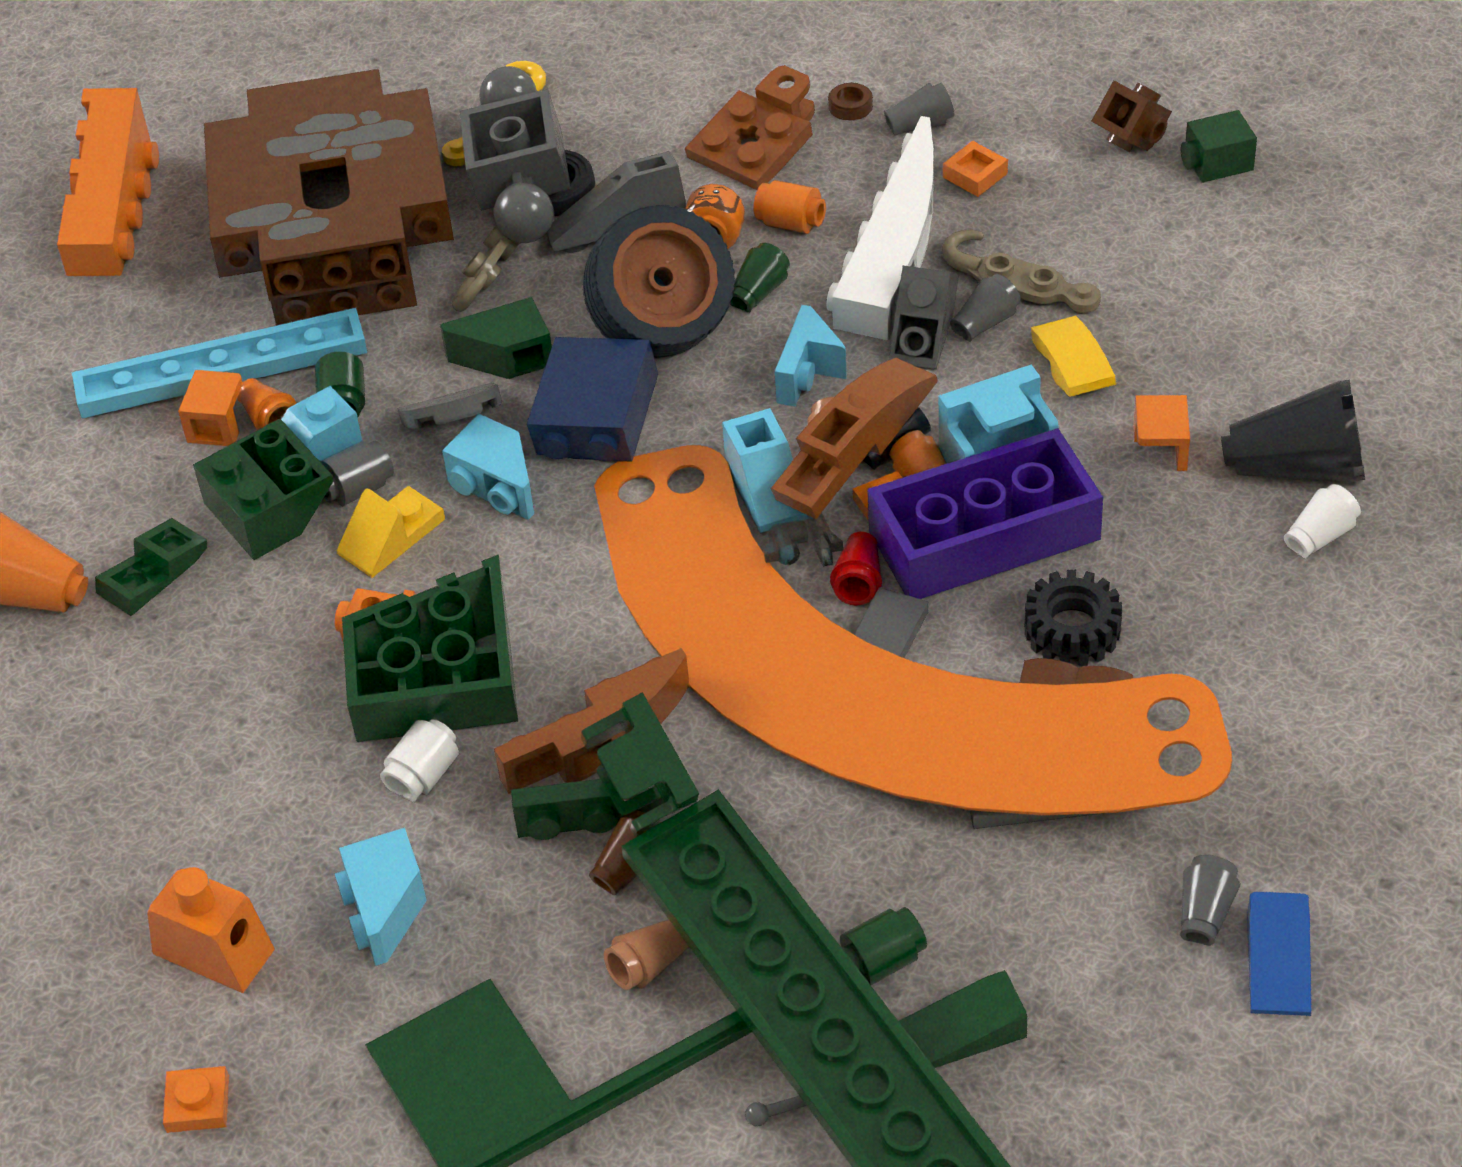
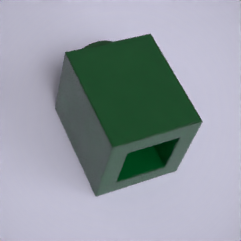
[1180,110,1257,183]

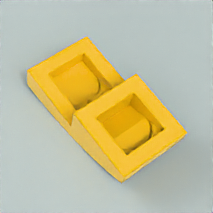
[1031,316,1116,397]

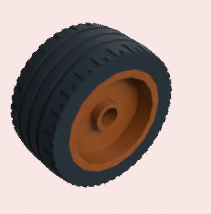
[583,205,735,358]

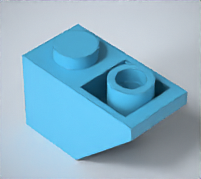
[722,408,808,533]
[442,414,534,520]
[334,827,427,966]

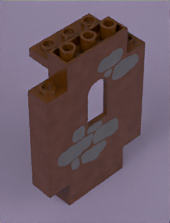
[204,69,454,326]

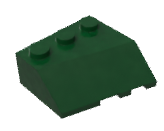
[342,554,518,742]

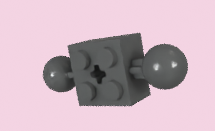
[459,66,570,243]

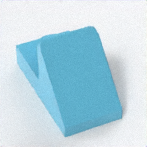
[775,305,847,407]

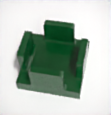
[581,692,699,837]

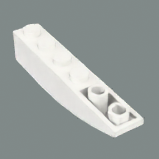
[826,116,934,340]

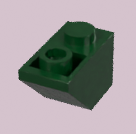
[440,297,552,379]

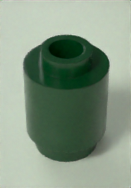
[315,352,365,418]

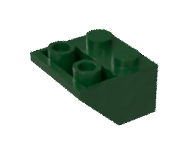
[193,419,333,560]

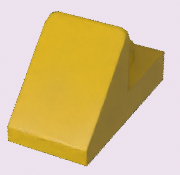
[336,486,445,578]

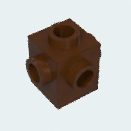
[1091,80,1172,152]

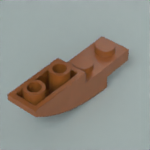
[771,358,938,519]
[494,648,689,794]

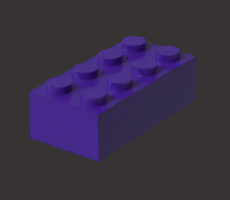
[868,428,1103,599]

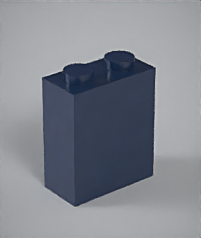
[527,337,658,462]

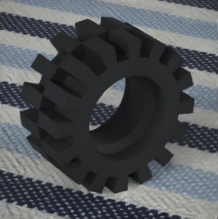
[1024,569,1122,667]

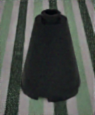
[1221,379,1366,482]

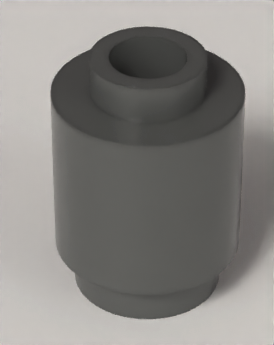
[320,441,394,507]

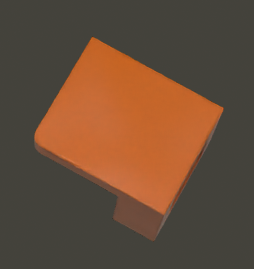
[178,370,243,446]
[1133,395,1190,471]

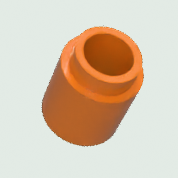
[753,180,826,234]

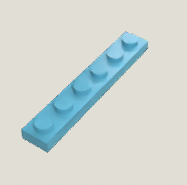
[72,308,368,418]

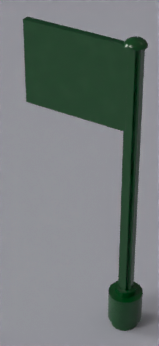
[365,907,927,1167]

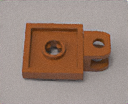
[685,65,815,190]

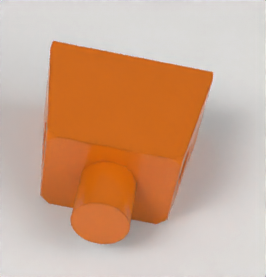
[147,867,275,993]

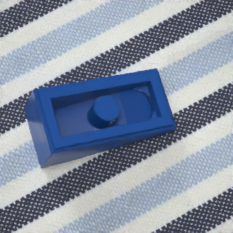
[1247,892,1312,1016]

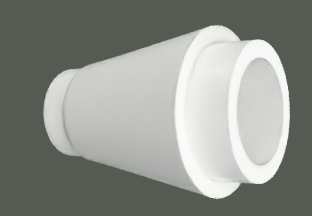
[1284,484,1361,558]

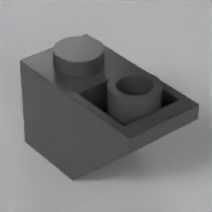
[889,265,959,369]

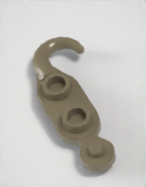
[452,226,520,312]
[942,229,1101,313]

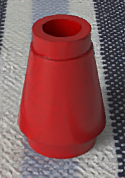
[830,531,882,606]

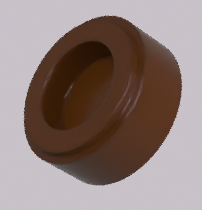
[828,82,873,121]

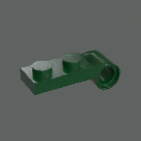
[511,779,664,840]

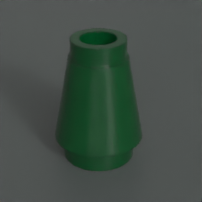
[730,243,790,313]

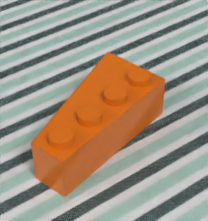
[57,88,159,276]

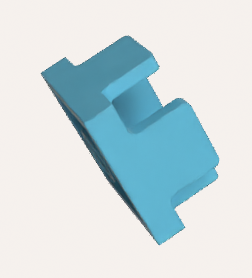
[938,364,1059,463]

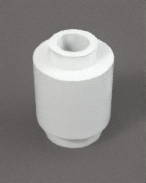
[380,719,459,802]

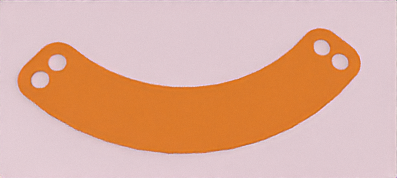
[594,445,1232,816]

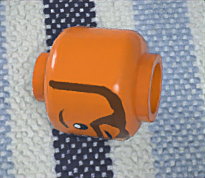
[684,184,745,249]

